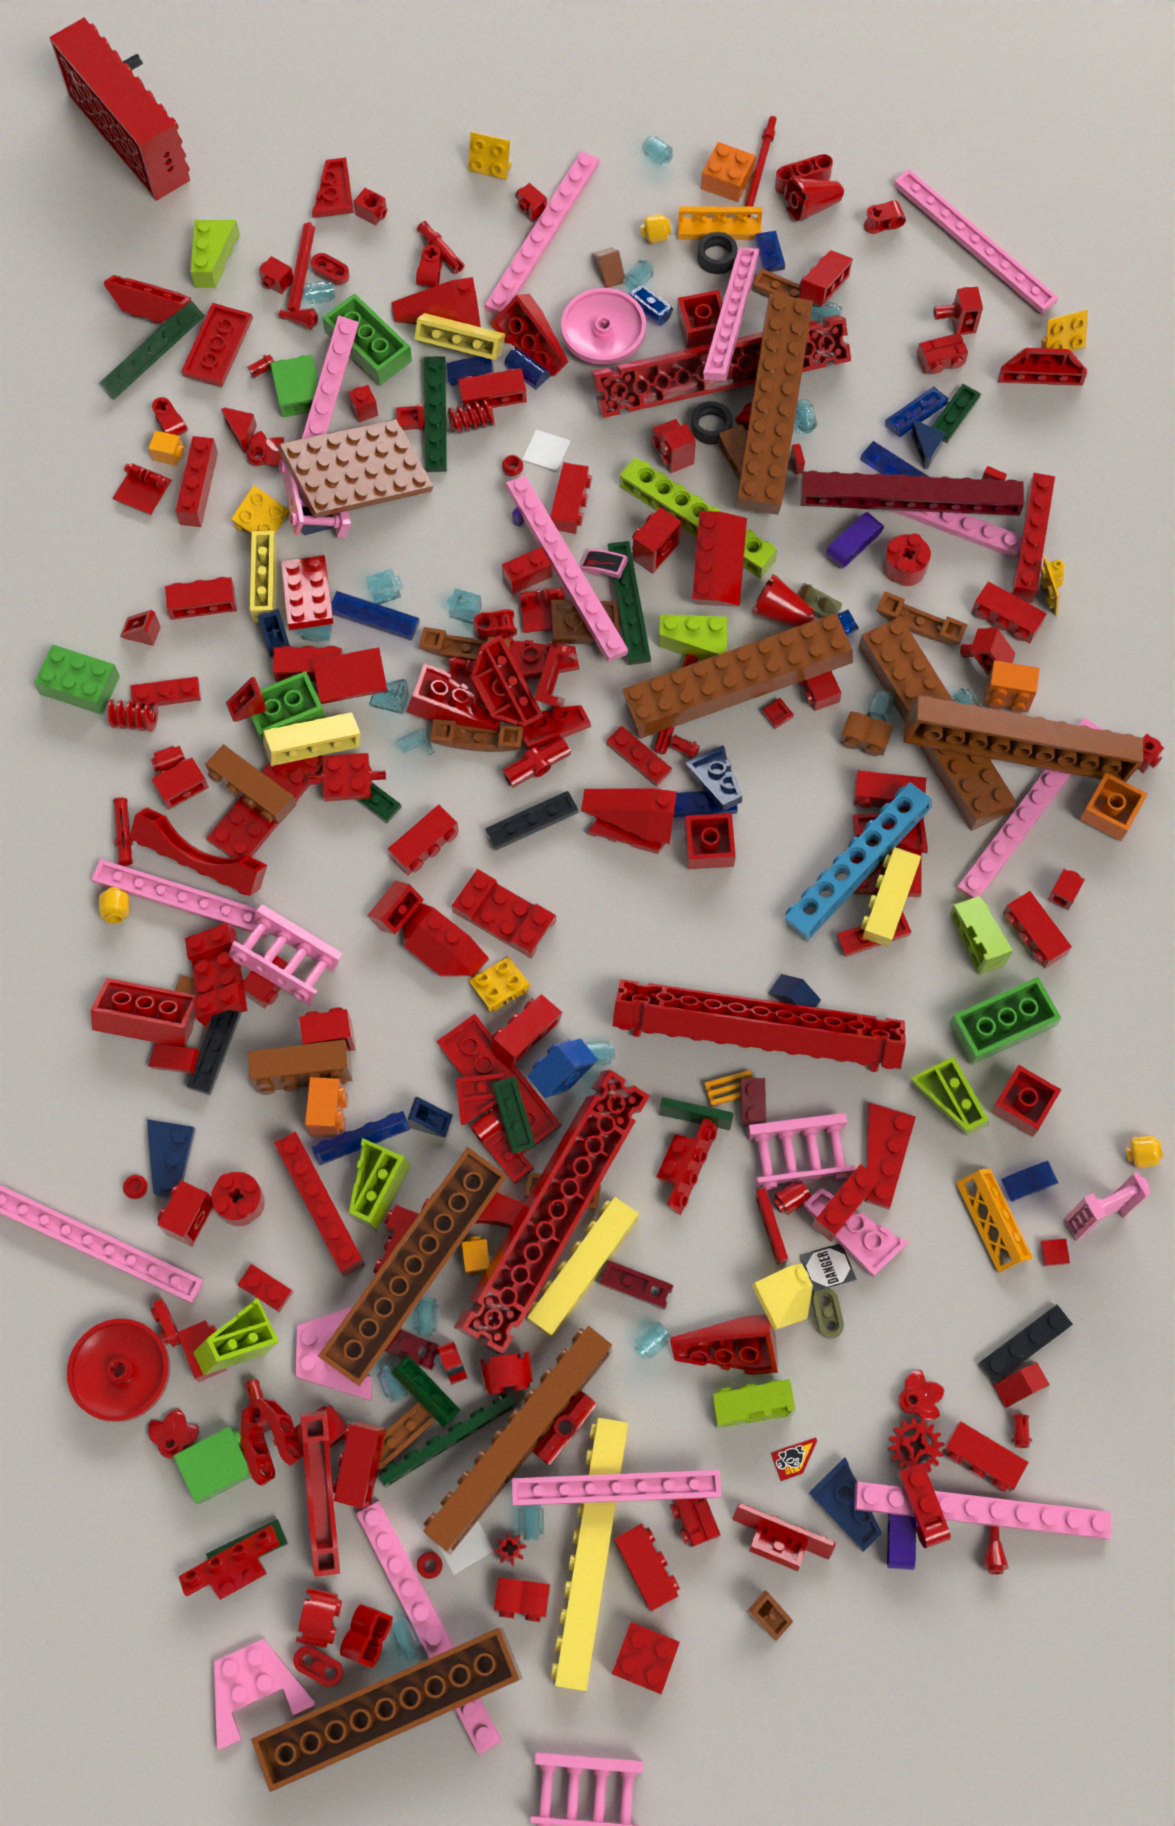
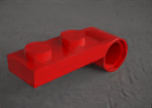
[470,1112,534,1184]
[898,1463,951,1549]

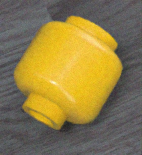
[640,213,672,244]
[98,887,130,924]
[1126,1135,1164,1168]

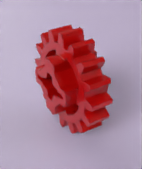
[887,1418,944,1473]

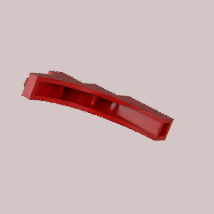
[373,1192,524,1274]

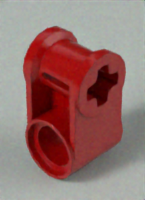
[864,200,906,234]
[416,245,442,287]
[152,397,188,436]
[474,609,517,640]

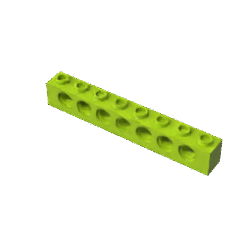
[619,457,777,579]

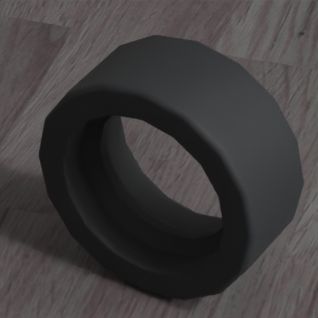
[697,232,738,274]
[691,401,732,445]

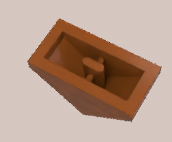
[592,247,626,288]
[746,1590,793,1641]

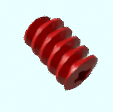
[448,399,495,434]
[108,699,159,732]

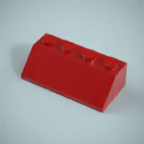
[692,511,747,607]
[90,978,196,1047]

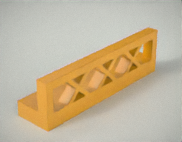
[678,206,762,240]
[956,1168,1033,1273]

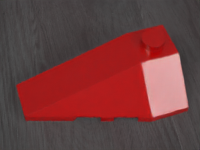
[391,277,481,327]
[490,294,569,376]
[581,788,677,845]

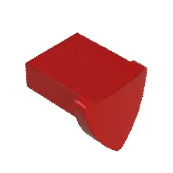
[396,404,425,430]

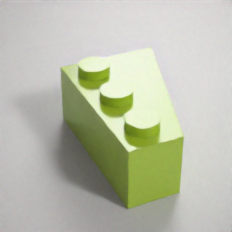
[191,220,240,288]
[659,614,727,661]
[951,896,1013,975]
[910,1056,989,1136]
[349,1138,411,1231]
[193,1298,279,1375]
[711,1379,796,1428]

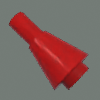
[279,308,318,330]
[982,1526,1009,1575]

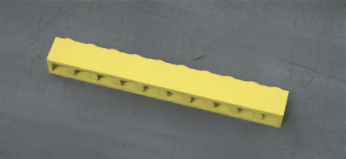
[551,1418,628,1692]

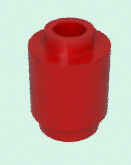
[151,745,185,772]
[773,1181,811,1215]

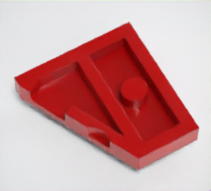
[456,1073,505,1125]

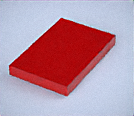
[312,647,388,704]

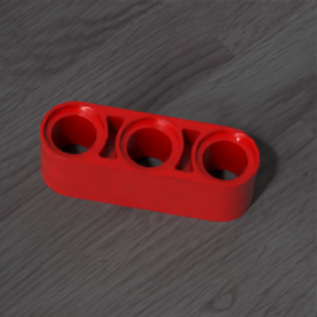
[775,154,833,195]

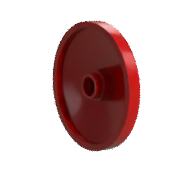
[67,1318,170,1422]

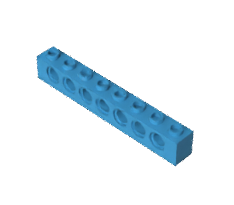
[785,782,932,942]

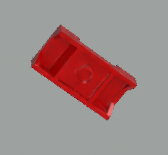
[452,869,556,959]
[185,923,248,1026]

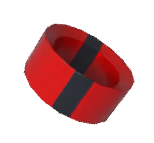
[437,1340,468,1385]

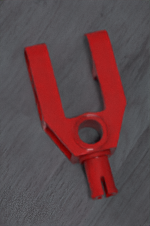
[240,1379,303,1486]

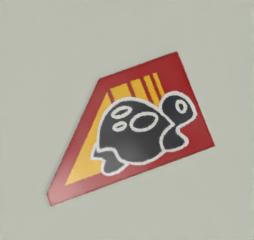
[771,1437,817,1481]

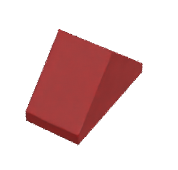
[221,407,257,453]
[120,610,161,646]
[226,677,267,722]
[993,1362,1050,1409]

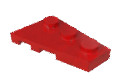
[312,157,354,218]
[505,637,579,679]
[515,705,591,750]
[852,810,928,854]
[588,819,665,854]

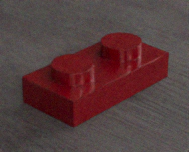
[740,1078,766,1127]

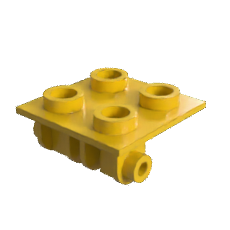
[468,131,512,180]
[1041,309,1088,351]
[231,485,290,534]
[1040,557,1065,616]
[468,956,530,1013]

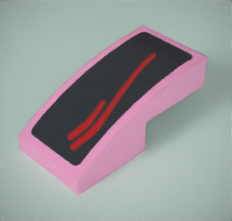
[580,549,628,579]

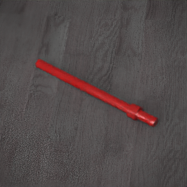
[745,116,777,217]

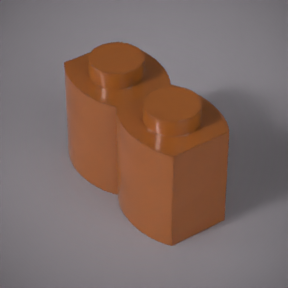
[840,711,894,756]

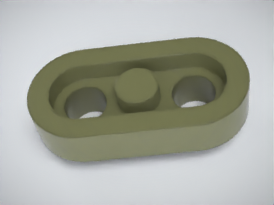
[812,1288,844,1339]

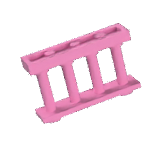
[279,460,351,538]
[228,904,343,1005]
[747,1113,855,1190]
[1064,1172,1151,1241]
[530,1752,643,1826]

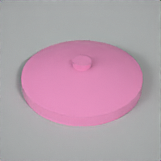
[561,288,646,365]

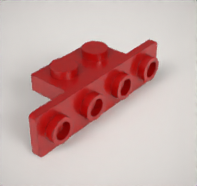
[656,1118,718,1215]
[732,1503,836,1572]
[178,1525,280,1600]

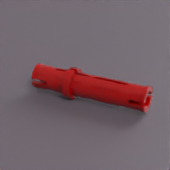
[416,221,465,274]
[113,797,133,866]

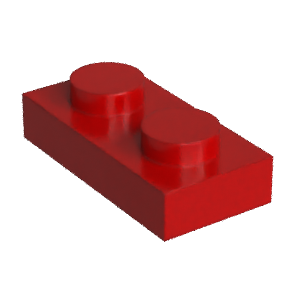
[237,1264,293,1313]

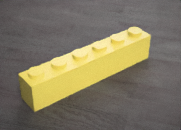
[527,1197,639,1339]

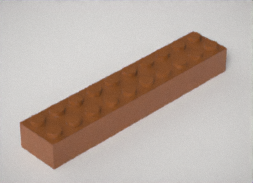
[735,293,813,515]
[622,613,853,739]
[859,617,1016,831]
[903,696,1143,782]
[318,1147,508,1386]
[423,1325,612,1555]
[251,1627,523,1792]

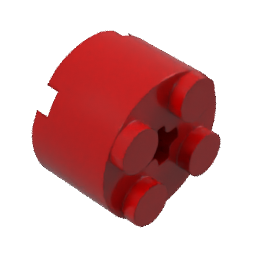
[883,533,931,586]
[211,1171,265,1226]
[479,1352,534,1395]
[295,1588,342,1648]

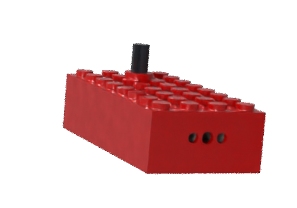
[49,17,191,201]

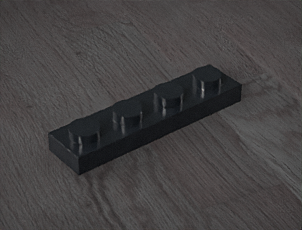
[485,791,578,851]
[186,1010,242,1096]
[978,1304,1073,1385]

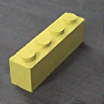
[414,313,505,360]
[250,531,278,623]
[263,713,360,766]
[860,847,921,947]

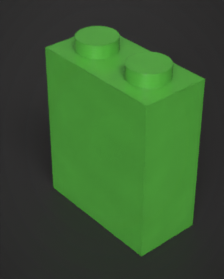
[271,354,318,418]
[174,1426,251,1505]

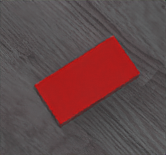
[148,1044,200,1074]

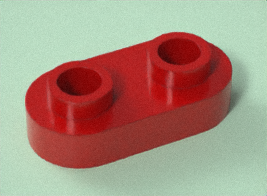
[311,253,350,285]
[150,1298,181,1347]
[293,1646,344,1687]

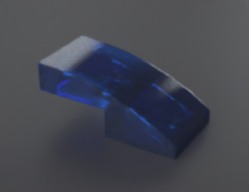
[446,357,494,386]
[1001,1161,1059,1202]

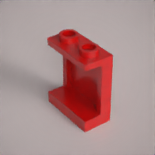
[534,644,578,707]

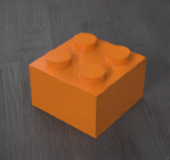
[701,142,756,203]
[983,660,1040,713]
[1080,772,1148,841]
[305,1077,348,1139]

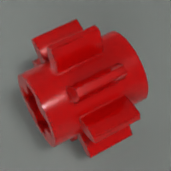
[494,1532,526,1566]

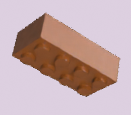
[248,1040,353,1095]

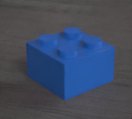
[527,1038,598,1098]

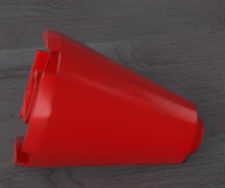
[784,178,844,221]
[751,574,815,627]

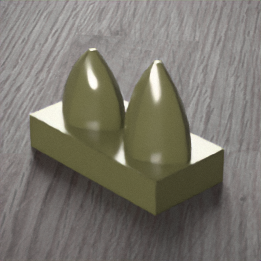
[796,583,842,618]

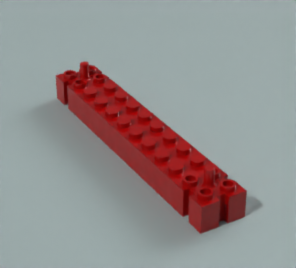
[591,315,851,418]
[612,979,906,1072]
[453,1069,650,1355]

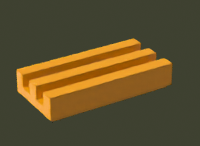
[704,1070,752,1107]

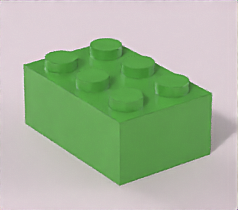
[34,644,120,715]
[250,671,325,745]

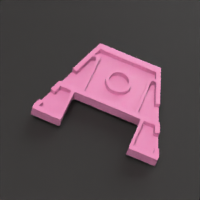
[296,1306,372,1401]
[214,1639,316,1750]

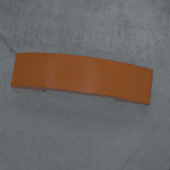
[876,591,968,645]
[419,627,511,661]
[430,719,524,752]

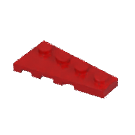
[866,1102,916,1209]

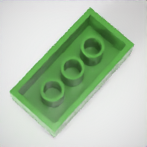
[322,293,412,385]
[949,977,1061,1065]

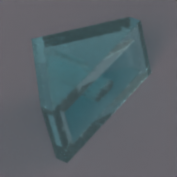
[369,679,409,715]

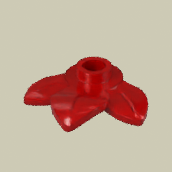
[247,431,284,466]
[898,1370,944,1421]
[148,1409,199,1459]

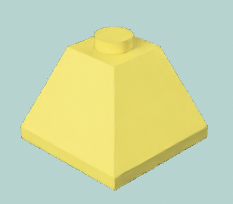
[752,1263,813,1331]

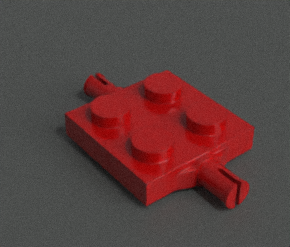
[307,753,386,802]

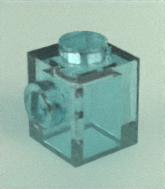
[366,568,403,606]
[446,588,482,625]

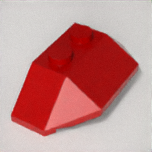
[104,275,191,323]
[997,348,1087,386]
[470,635,543,727]
[403,903,489,977]

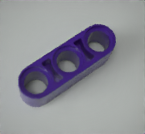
[825,512,884,569]
[887,1514,917,1570]

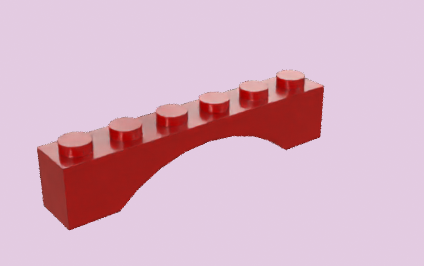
[1011,473,1055,603]
[129,807,267,896]
[274,1131,365,1277]
[300,1410,340,1577]

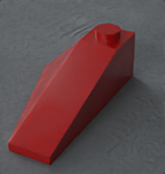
[406,663,500,731]
[670,1314,778,1375]

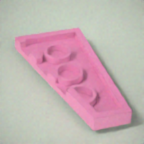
[803,1188,909,1277]

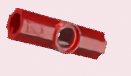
[502,737,571,788]
[533,1390,598,1466]

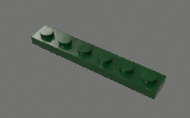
[99,300,205,400]
[424,356,447,472]
[608,541,651,665]
[379,1394,517,1488]

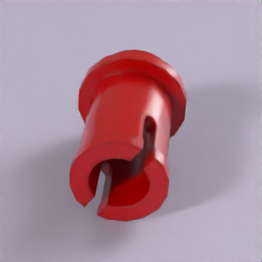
[247,354,275,379]
[669,734,700,758]
[1011,1414,1032,1448]

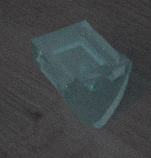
[398,728,435,755]

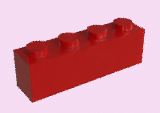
[175,436,218,527]

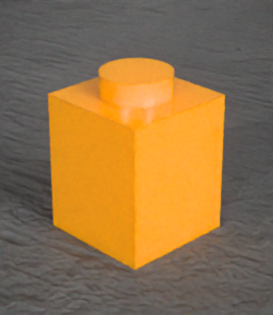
[148,430,185,466]
[462,1236,490,1276]

